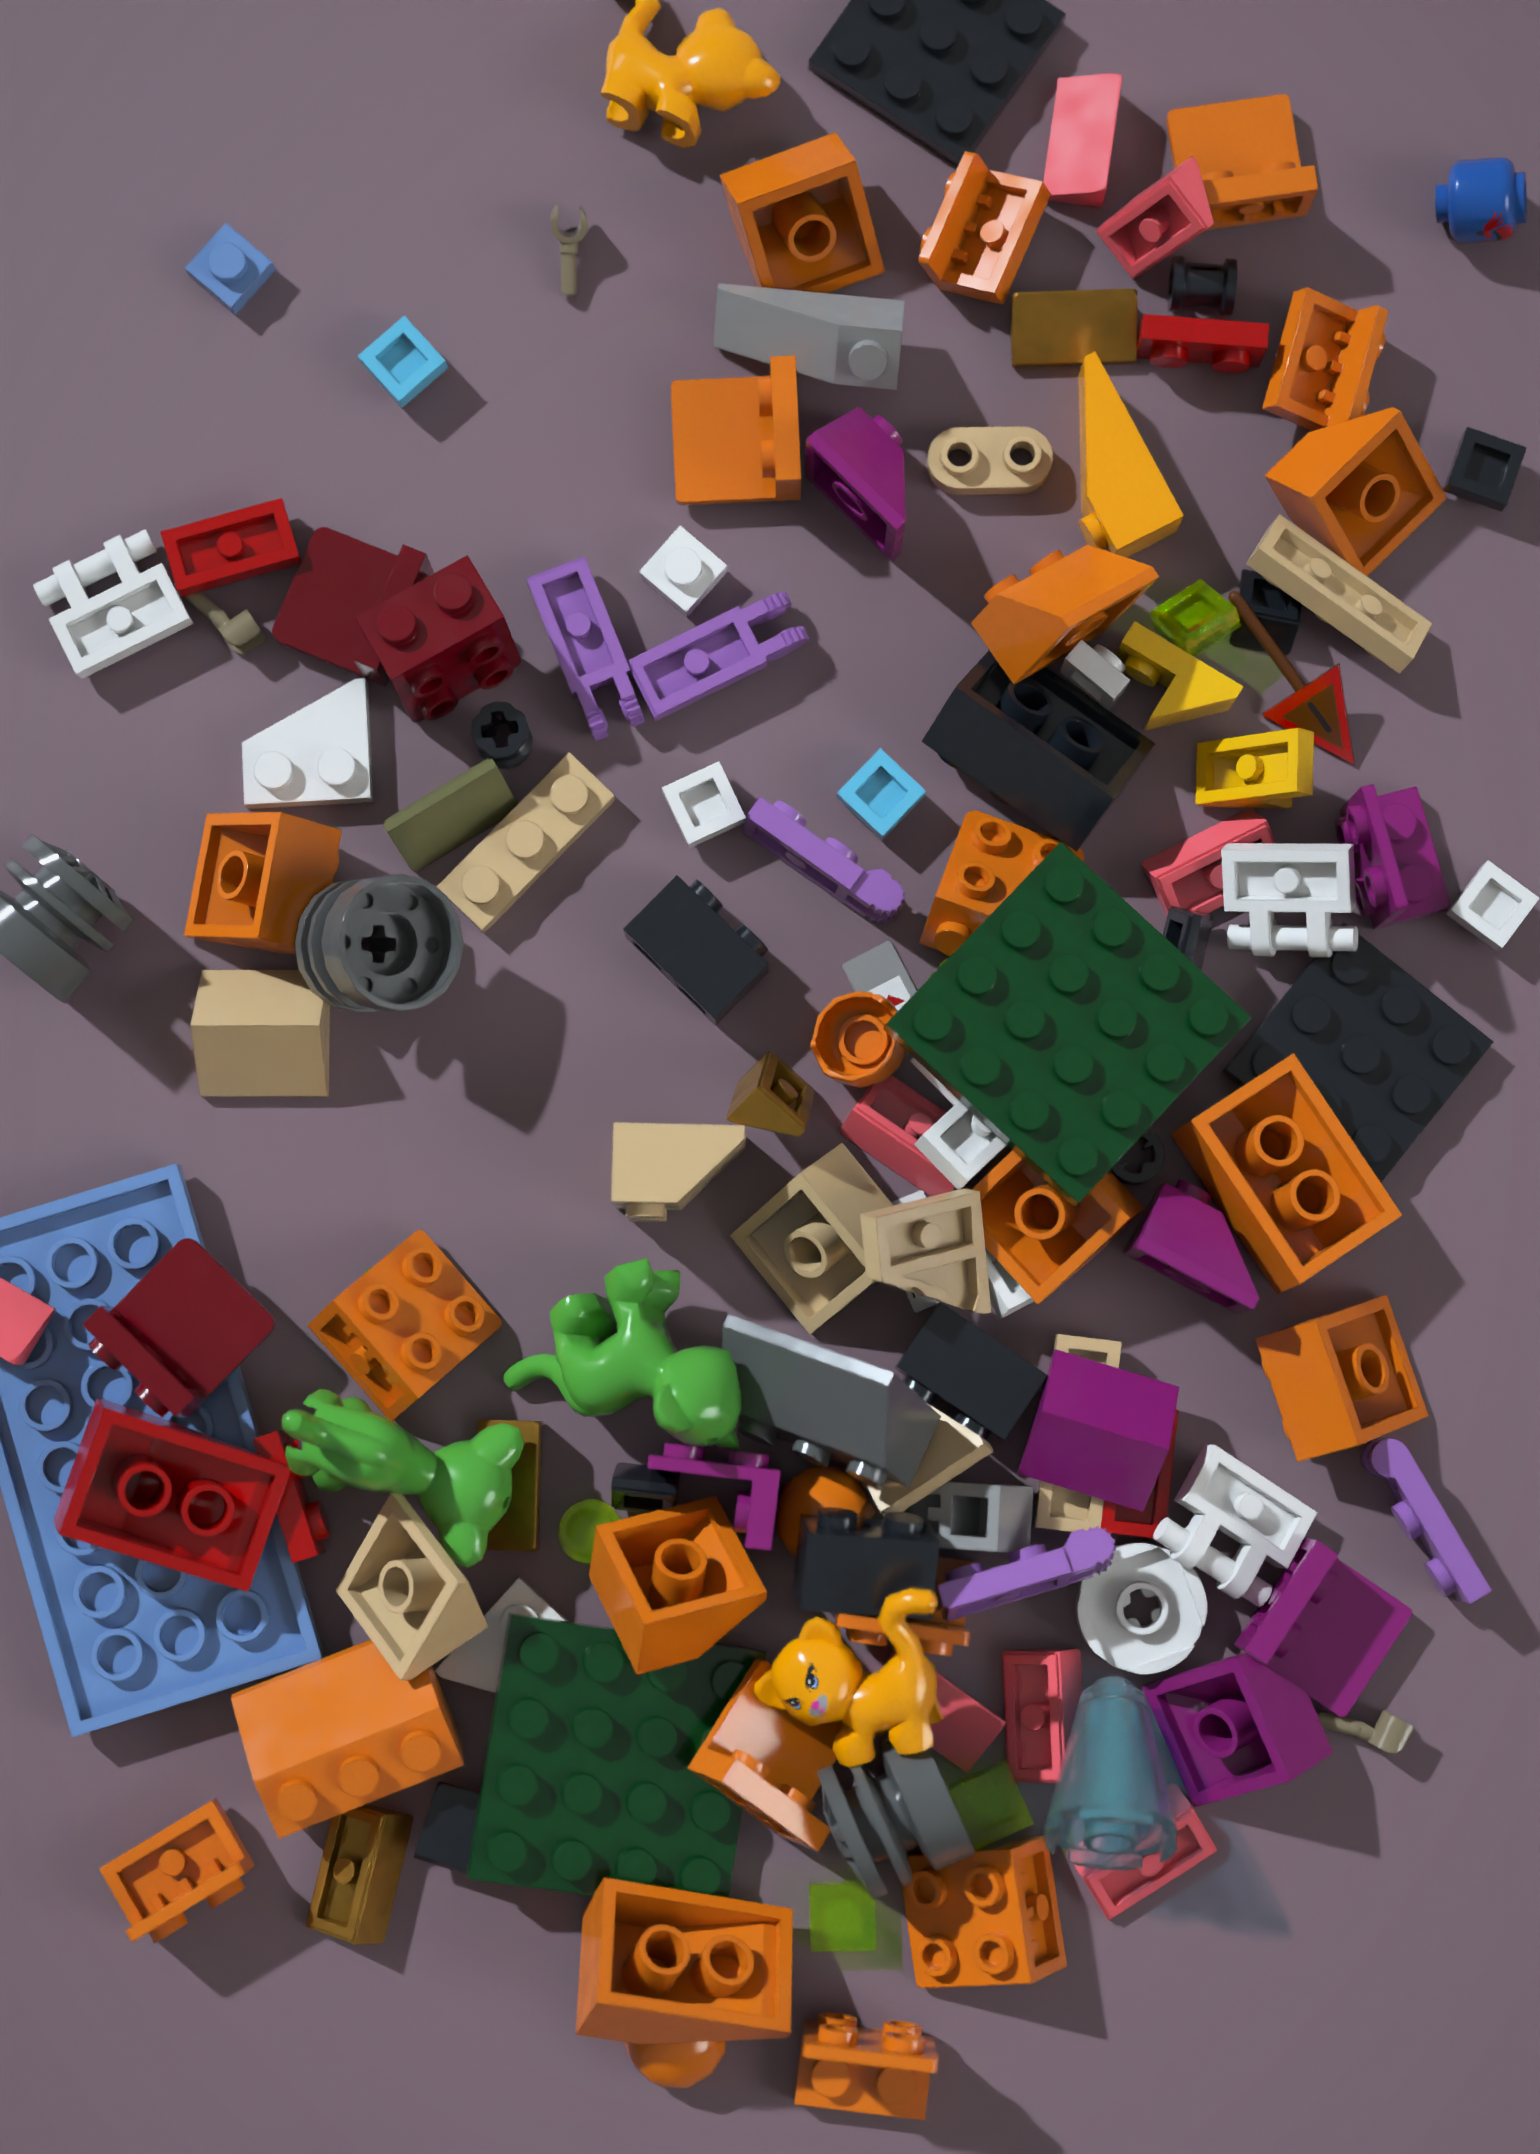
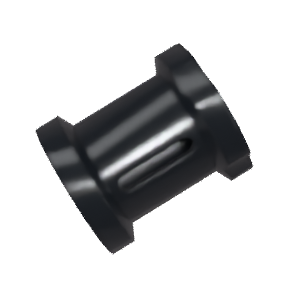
[1168,255,1237,316]
[471,701,533,769]

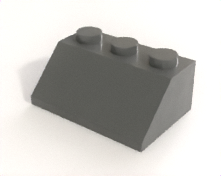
[722,1314,941,1488]

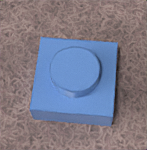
[185,223,276,315]

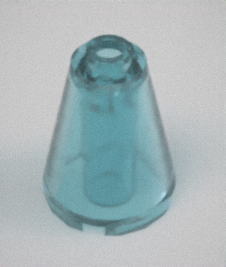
[1044,1677,1178,1870]

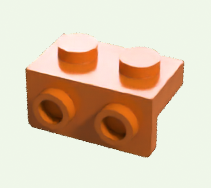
[918,151,1051,305]
[1262,287,1388,431]
[99,1797,255,1943]

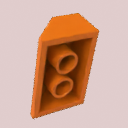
[1170,1053,1402,1294]
[231,1639,464,1839]

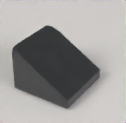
[1229,569,1302,655]
[1163,906,1214,970]
[611,1463,680,1513]
[414,1782,479,1875]

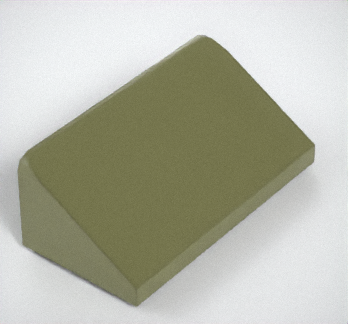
[383,758,518,871]

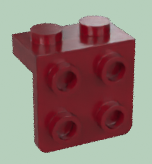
[272,527,434,687]
[355,555,521,722]
[82,1238,275,1417]

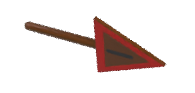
[1228,591,1355,764]

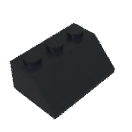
[921,650,1155,851]

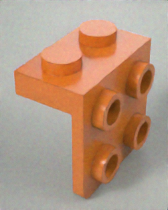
[919,810,1084,956]

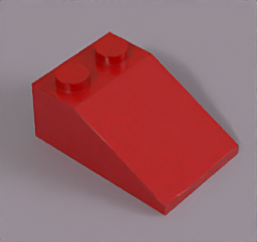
[53,1398,291,1592]

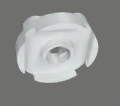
[1075,1542,1207,1674]

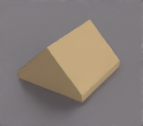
[190,970,330,1097]
[335,1493,488,1681]

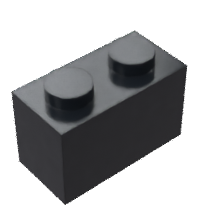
[623,875,769,1026]
[894,1302,1048,1440]
[792,1507,940,1619]

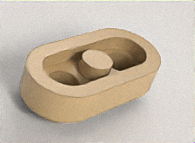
[927,426,1053,495]

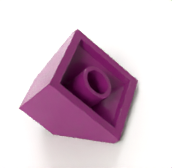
[805,406,906,562]
[1123,1179,1259,1314]
[1142,1653,1334,1807]

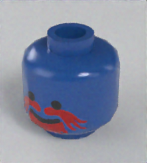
[1435,157,1527,243]

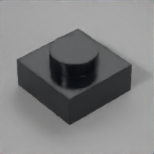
[1443,427,1527,512]

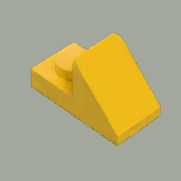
[1116,621,1244,730]
[1195,728,1314,809]

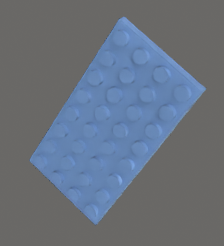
[0,1163,325,1737]

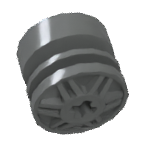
[0,833,136,1004]
[294,874,464,1012]
[817,1738,976,1900]

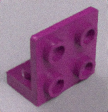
[1335,784,1451,930]
[647,1443,781,1551]
[1234,1537,1412,1717]

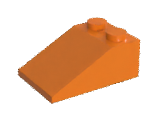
[575,1877,793,2044]

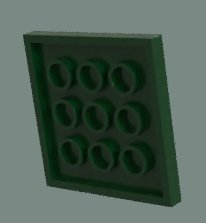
[883,842,1252,1207]
[466,1613,767,1898]

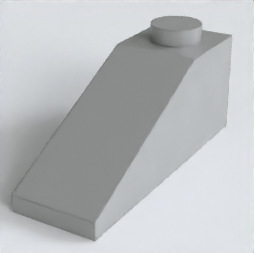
[713,283,905,390]
[859,1480,1033,1552]

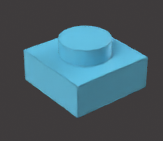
[358,315,448,409]
[836,748,926,840]

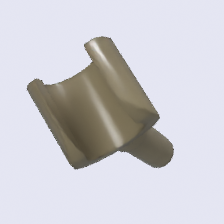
[550,205,588,295]
[185,592,266,655]
[1319,1710,1413,1753]

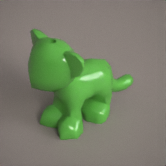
[504,1258,742,1451]
[282,1389,525,1568]

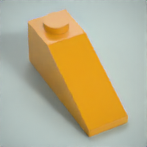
[1078,352,1184,558]

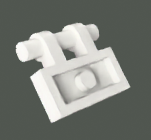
[33,529,194,679]
[1221,843,1358,957]
[1153,1445,1318,1607]

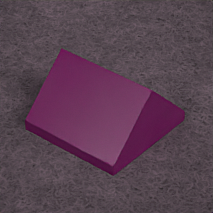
[1017,1349,1179,1512]

